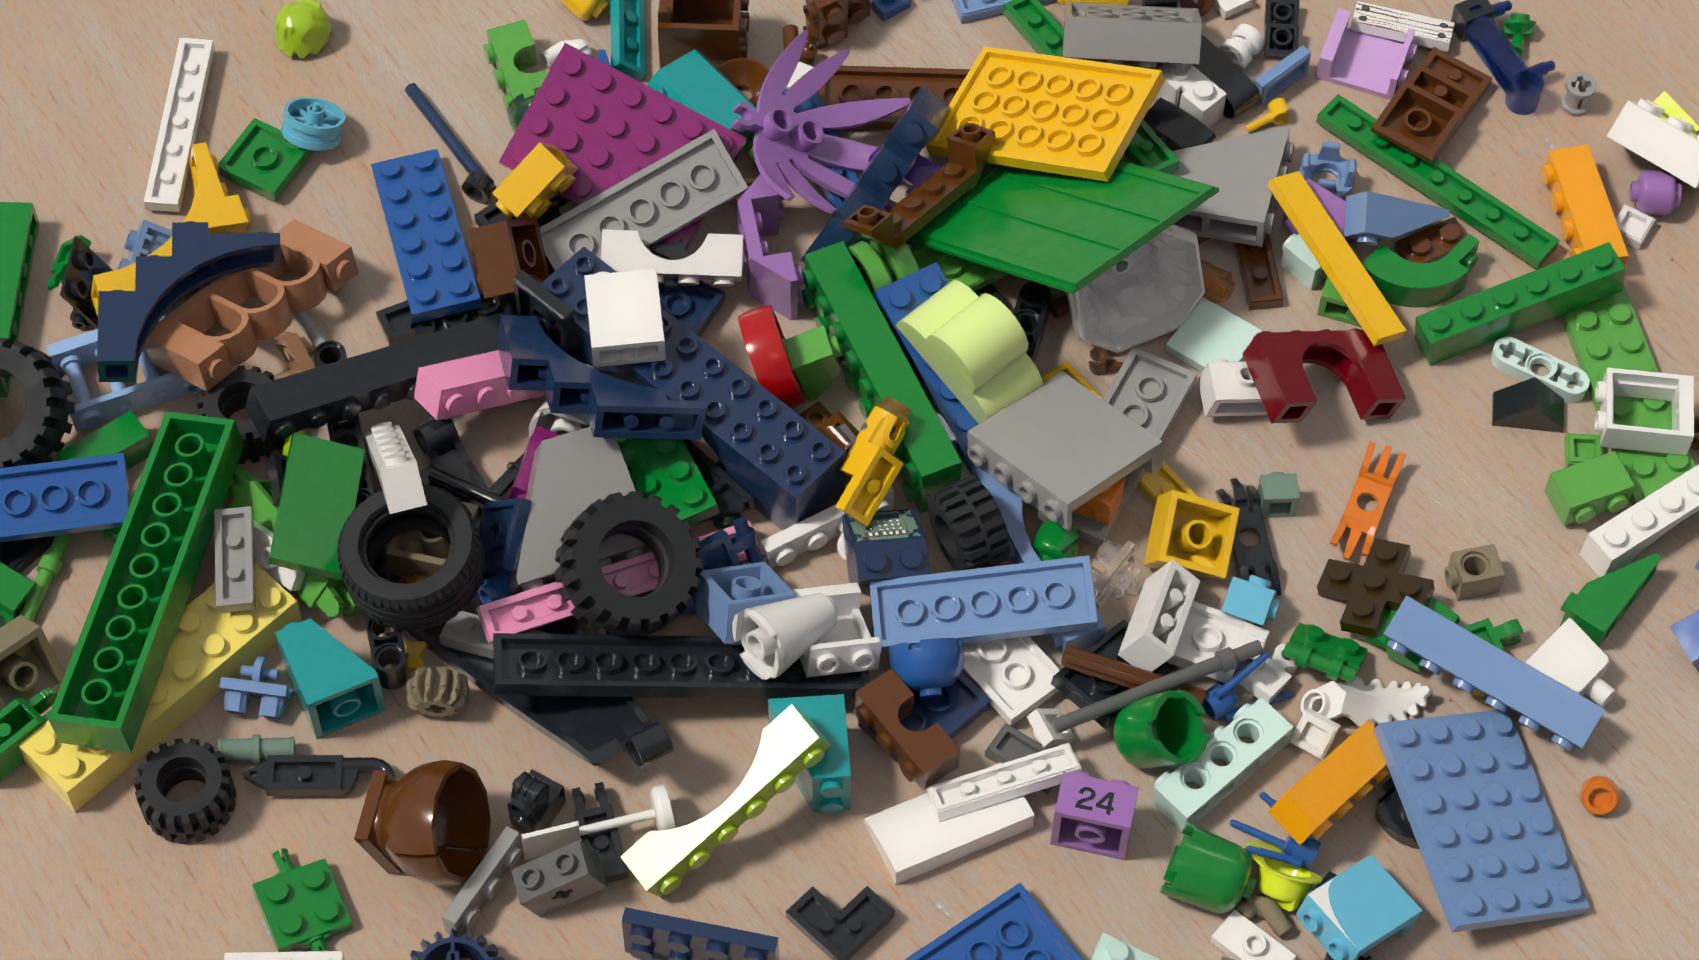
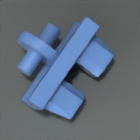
[219,656,294,720]

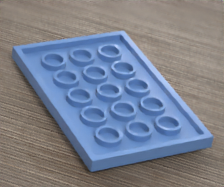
[1374,709,1590,933]

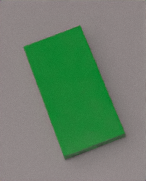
[268,432,365,581]

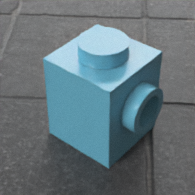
[1221,575,1281,626]

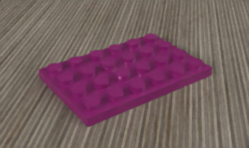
[499,43,747,252]

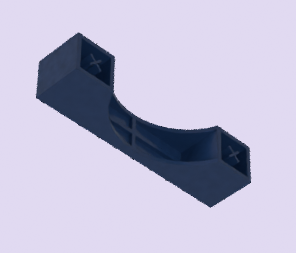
[541,247,846,530]

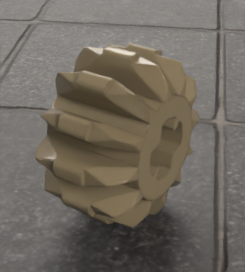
[406,665,470,718]

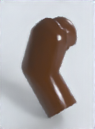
[782,24,818,65]

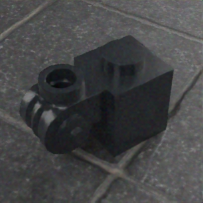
[507,769,566,834]

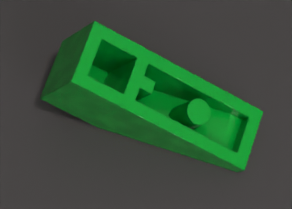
[1560,553,1662,647]

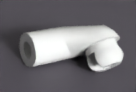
[540,39,593,68]

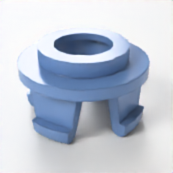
[1299,142,1356,199]

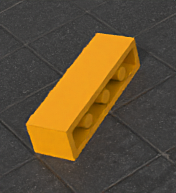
[1541,144,1629,268]
[1268,720,1390,845]

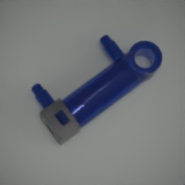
[1451,0,1556,115]

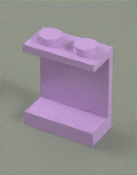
[1316,8,1418,100]

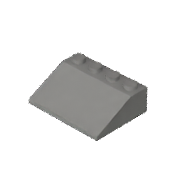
[1063,2,1202,69]

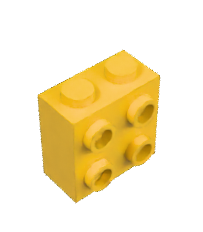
[492,142,578,218]

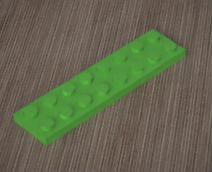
[1560,283,1699,515]

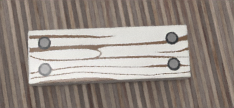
[1350,1,1455,52]

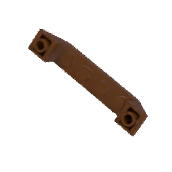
[843,122,995,249]

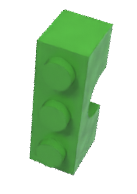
[483,19,547,126]

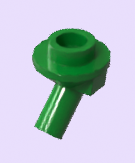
[1503,14,1536,57]

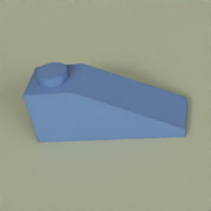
[1344,191,1450,246]

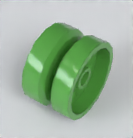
[847,241,919,315]

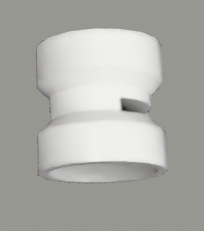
[1219,24,1265,70]

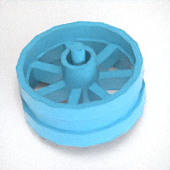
[281,97,346,151]

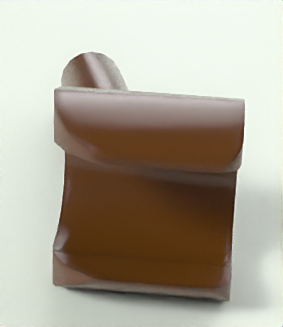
[1088,348,1123,376]

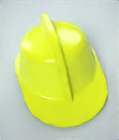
[1243,840,1323,911]

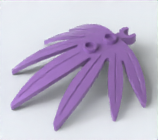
[731,29,910,214]

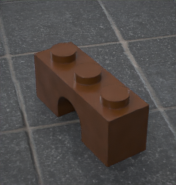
[854,668,960,790]

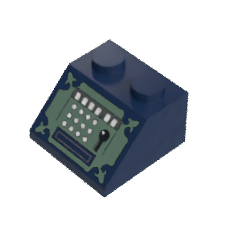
[842,508,930,586]

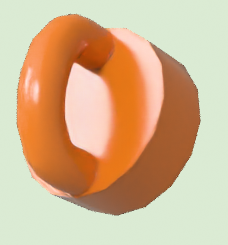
[1580,775,1620,816]

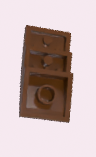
[1371,47,1492,163]

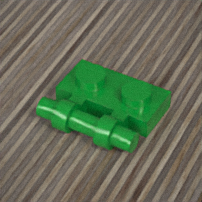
[1282,622,1368,683]

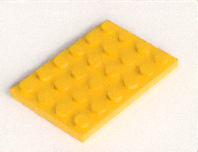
[926,46,1165,182]

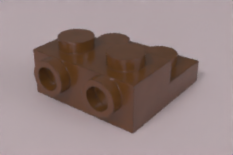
[803,0,870,50]

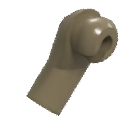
[1235,894,1293,937]

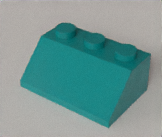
[647,49,756,137]

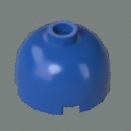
[888,638,964,698]

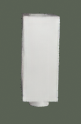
[1594,367,1694,455]

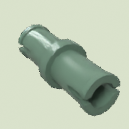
[217,734,295,764]

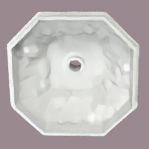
[1066,224,1205,353]

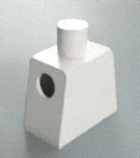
[1525,618,1616,707]

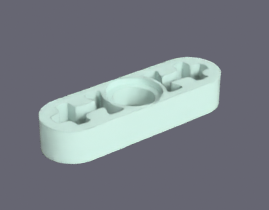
[1491,337,1590,403]

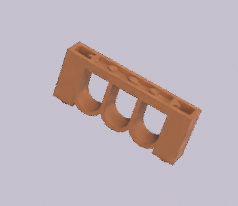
[145,219,359,391]

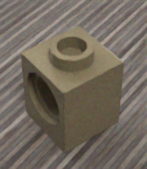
[1444,544,1505,601]

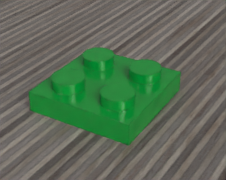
[218,118,313,201]

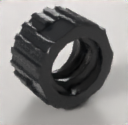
[461,171,496,203]

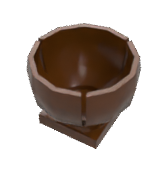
[354,760,491,886]

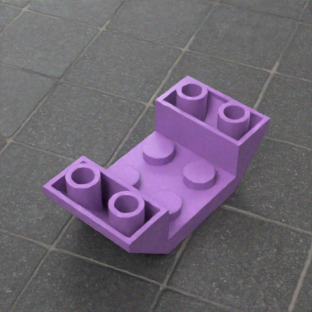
[737,174,803,320]

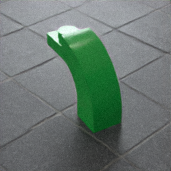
[1362,234,1480,308]

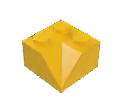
[1143,490,1240,579]

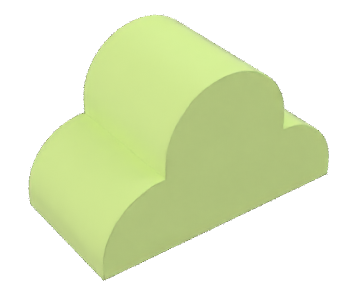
[896,280,1043,424]

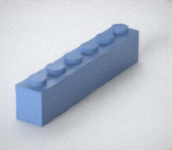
[1383,595,1605,752]

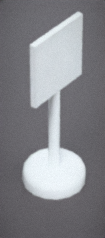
[522,784,675,860]

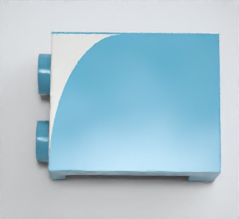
[1296,855,1423,960]

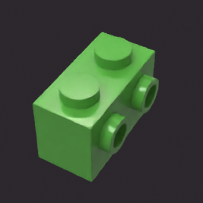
[1544,451,1635,526]

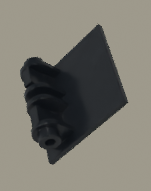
[60,236,113,329]

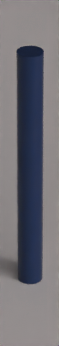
[405,83,485,174]

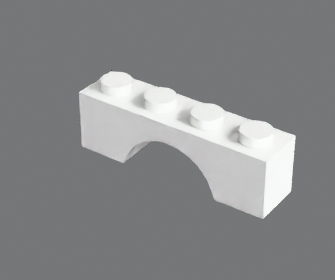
[601,229,743,287]

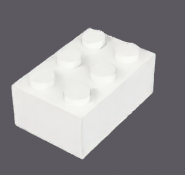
[1607,98,1699,188]

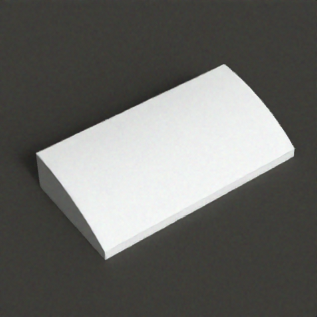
[864,762,1035,885]

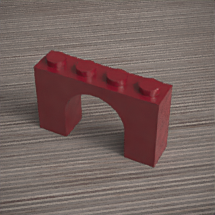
[1242,328,1406,424]

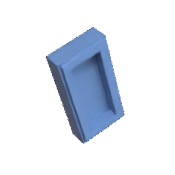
[1254,45,1311,107]

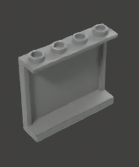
[967,371,1163,531]

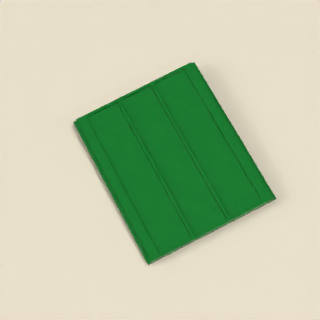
[906,160,1219,294]

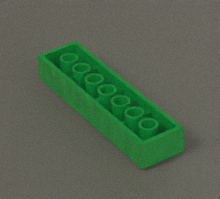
[802,241,962,514]

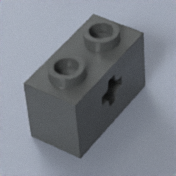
[511,840,607,917]

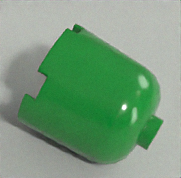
[1113,690,1209,769]
[1159,822,1257,914]

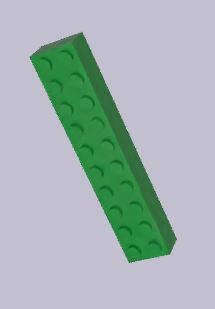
[48,411,244,753]

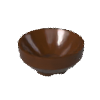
[717,58,769,107]

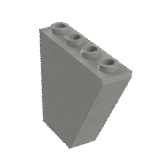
[1171,127,1295,247]
[509,427,649,593]

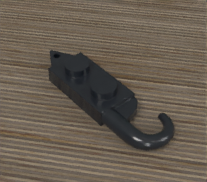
[242,755,395,796]

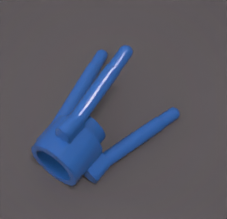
[1202,652,1293,723]
[1229,792,1321,869]

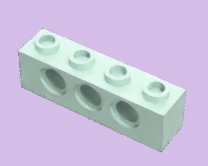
[1152,697,1294,832]

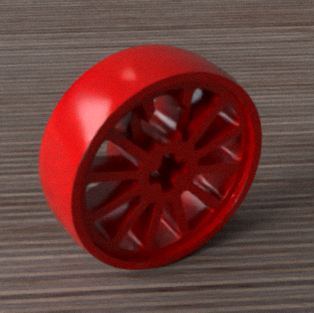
[738,305,805,409]

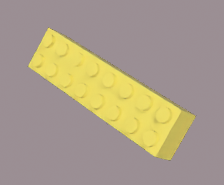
[18,562,302,812]

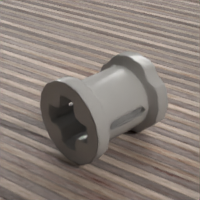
[1560,72,1597,117]

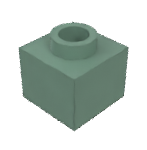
[1257,472,1300,518]

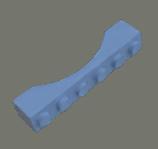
[972,465,1106,656]

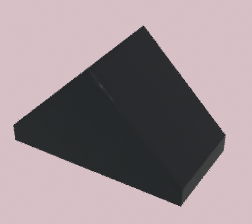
[1492,377,1564,433]

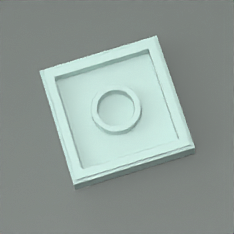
[1165,297,1262,372]

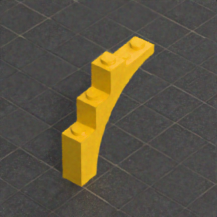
[91,142,251,317]

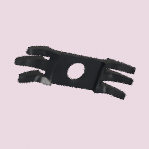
[1215,478,1282,596]

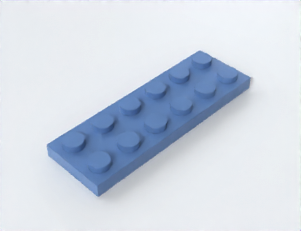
[869,555,1098,653]

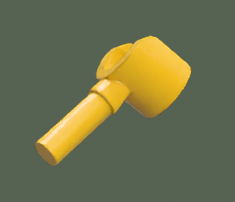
[1245,98,1289,133]

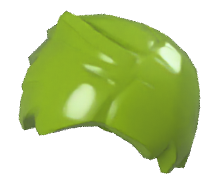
[274,0,332,59]

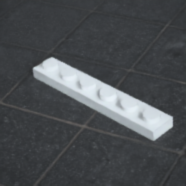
[144,38,215,212]

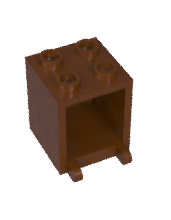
[657,0,750,69]

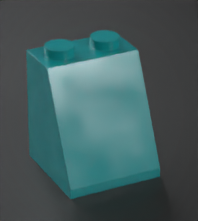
[275,618,386,739]
[768,694,851,814]

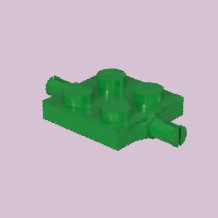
[252,848,352,952]

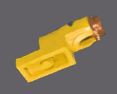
[835,396,912,527]

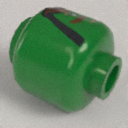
[1031,520,1083,561]

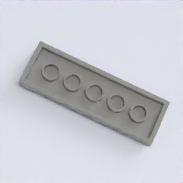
[540,129,748,271]
[1038,346,1197,547]

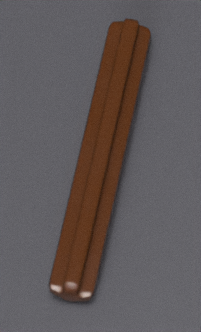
[1061,645,1206,705]

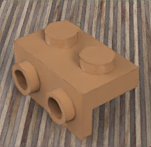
[272,331,315,380]

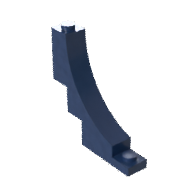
[497,315,706,440]

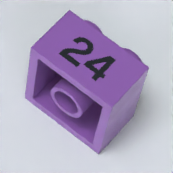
[1050,771,1139,860]

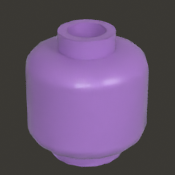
[1629,170,1682,216]

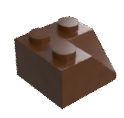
[469,217,550,298]

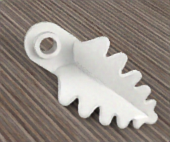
[1300,676,1432,727]

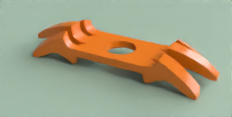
[1330,441,1406,560]

